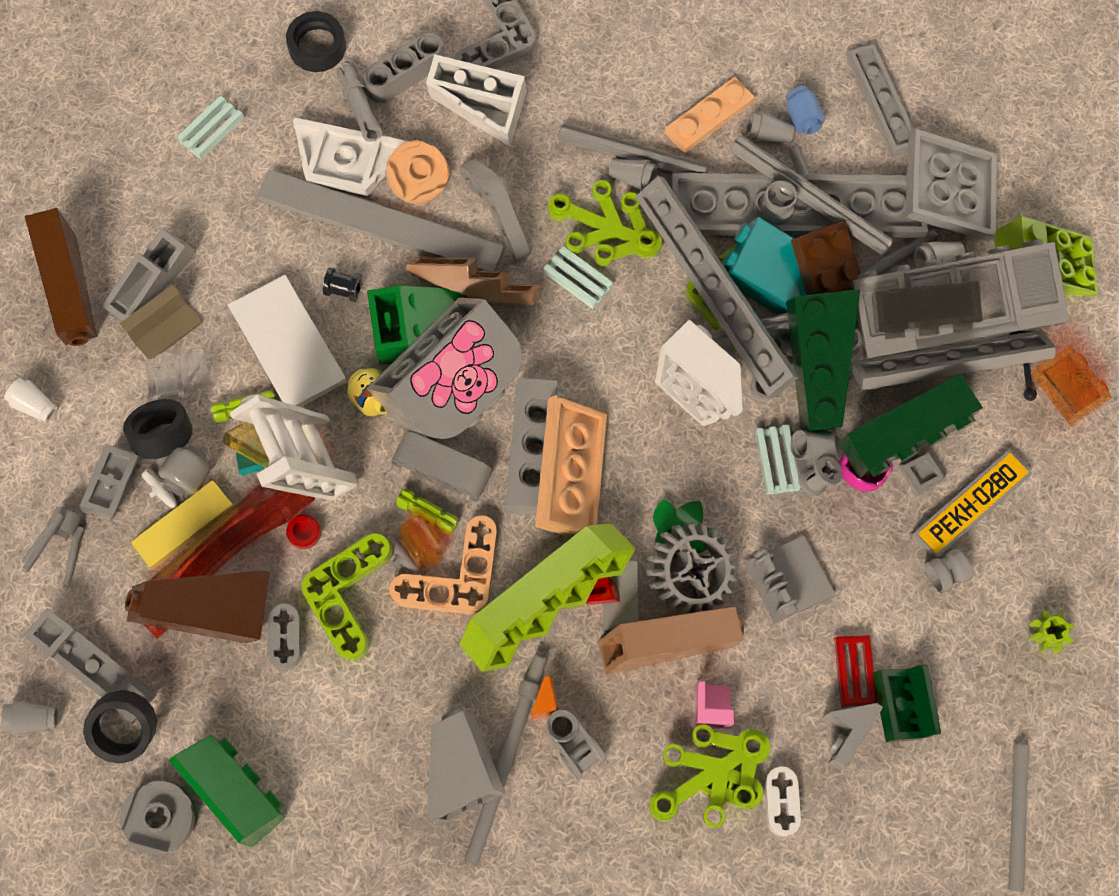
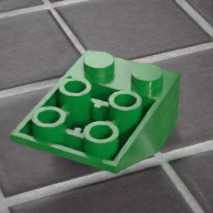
[367,285,468,365]

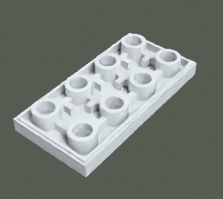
[228,275,347,407]

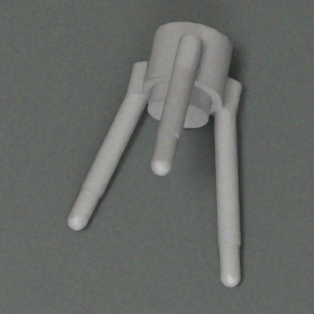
[22,507,85,587]

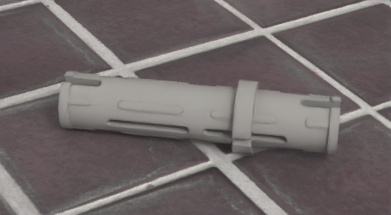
[337,63,383,142]

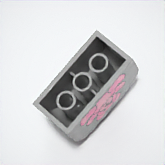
[366,298,522,439]

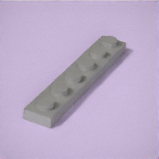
[852,330,1056,390]

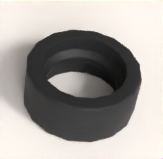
[286,11,346,72]
[123,399,193,459]
[83,690,157,763]

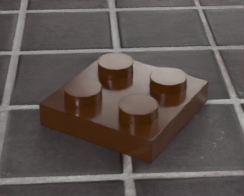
[791,220,860,295]

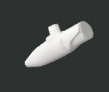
[142,468,179,509]

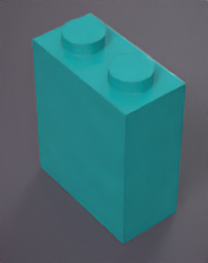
[722,217,806,315]

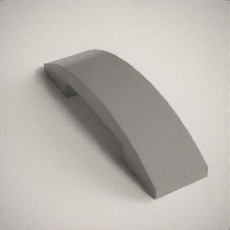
[23,608,157,723]

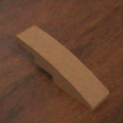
[406,257,541,306]

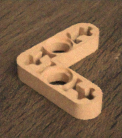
[389,515,497,614]

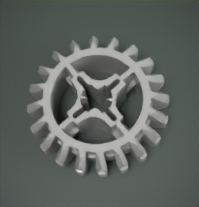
[646,522,739,615]

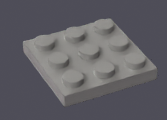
[906,128,997,242]

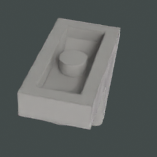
[823,703,883,771]

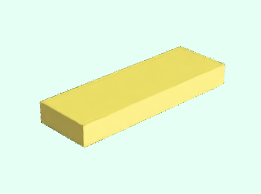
[130,480,235,570]

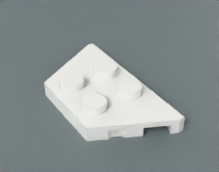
[293,117,409,196]

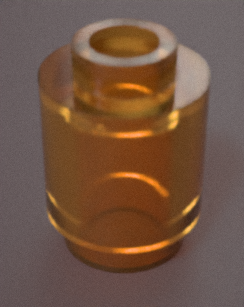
[399,515,446,568]

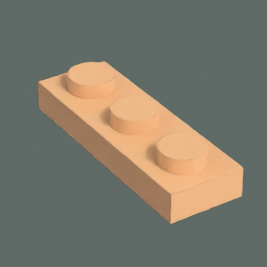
[664,77,755,154]

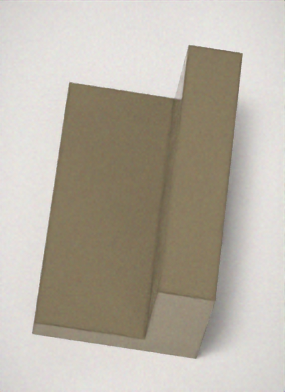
[120,284,202,362]

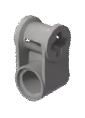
[790,430,843,496]
[546,710,607,780]

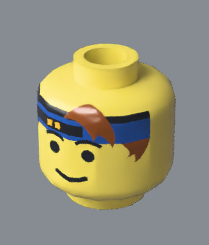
[347,368,387,417]

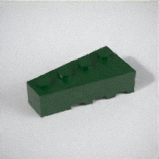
[786,289,860,431]
[839,374,983,478]

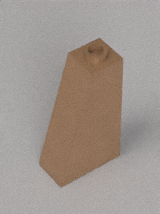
[598,606,744,675]

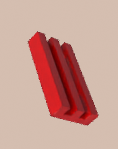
[834,635,877,707]

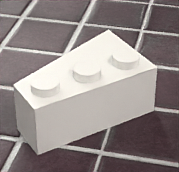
[426,54,527,147]

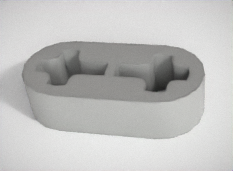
[268,603,302,671]

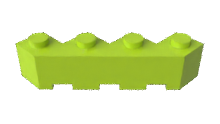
[459,523,636,672]

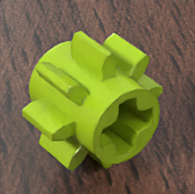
[1028,610,1074,655]

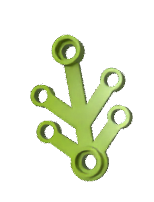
[547,180,662,266]
[649,724,770,829]

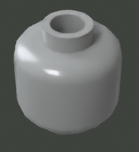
[158,445,210,497]

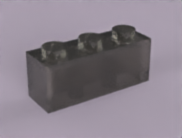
[871,280,983,340]

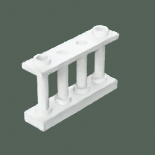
[230,395,359,500]

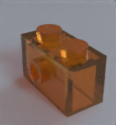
[1031,345,1112,427]

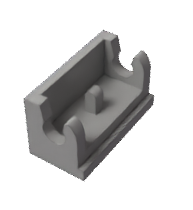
[79,444,139,522]

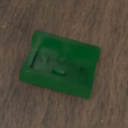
[873,664,941,742]

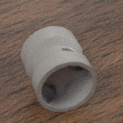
[762,181,797,224]
[924,548,973,594]

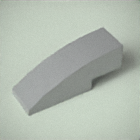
[102,229,196,321]

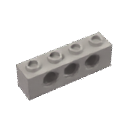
[506,378,564,516]

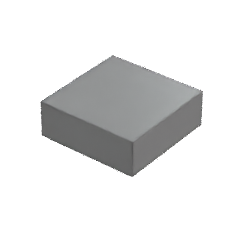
[899,451,946,496]

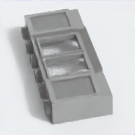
[850,239,1069,359]

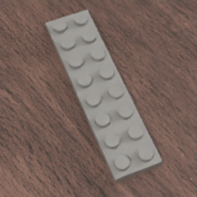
[671,173,928,238]

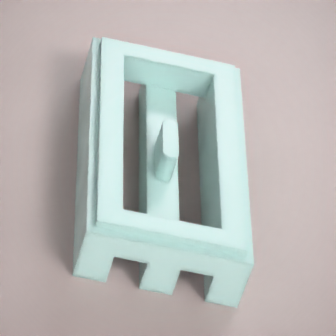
[177,95,244,159]
[543,246,613,309]
[755,425,801,495]

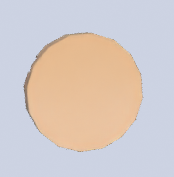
[385,140,449,204]

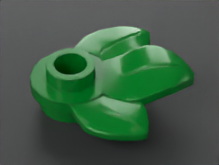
[653,499,711,558]

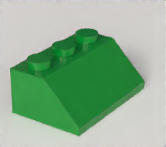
[169,735,285,848]

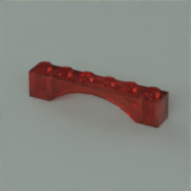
[144,484,315,639]

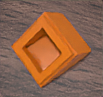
[531,675,558,720]

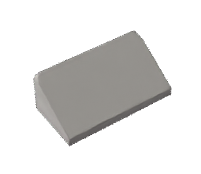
[603,560,639,632]

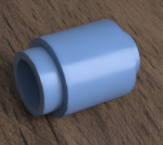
[786,86,825,135]

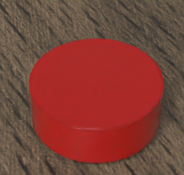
[286,514,321,549]

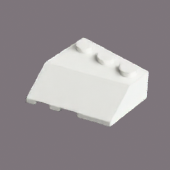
[655,320,743,426]

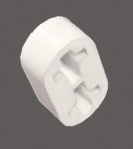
[764,766,801,837]

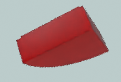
[586,577,620,604]

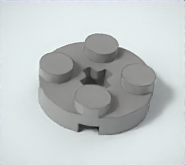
[120,781,196,855]

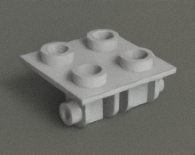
[744,535,836,624]

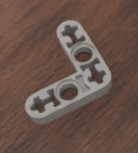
[454,0,536,69]
[459,159,530,262]

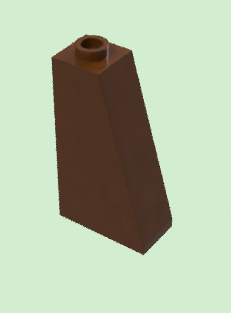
[25,208,97,346]
[125,570,270,643]

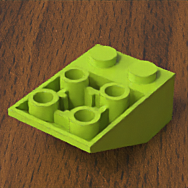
[995,216,1098,296]

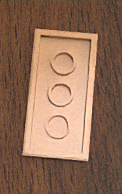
[535,395,607,538]

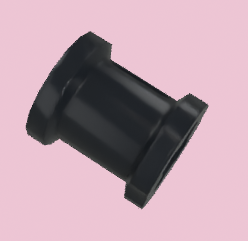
[323,267,362,302]

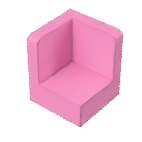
[695,680,734,729]

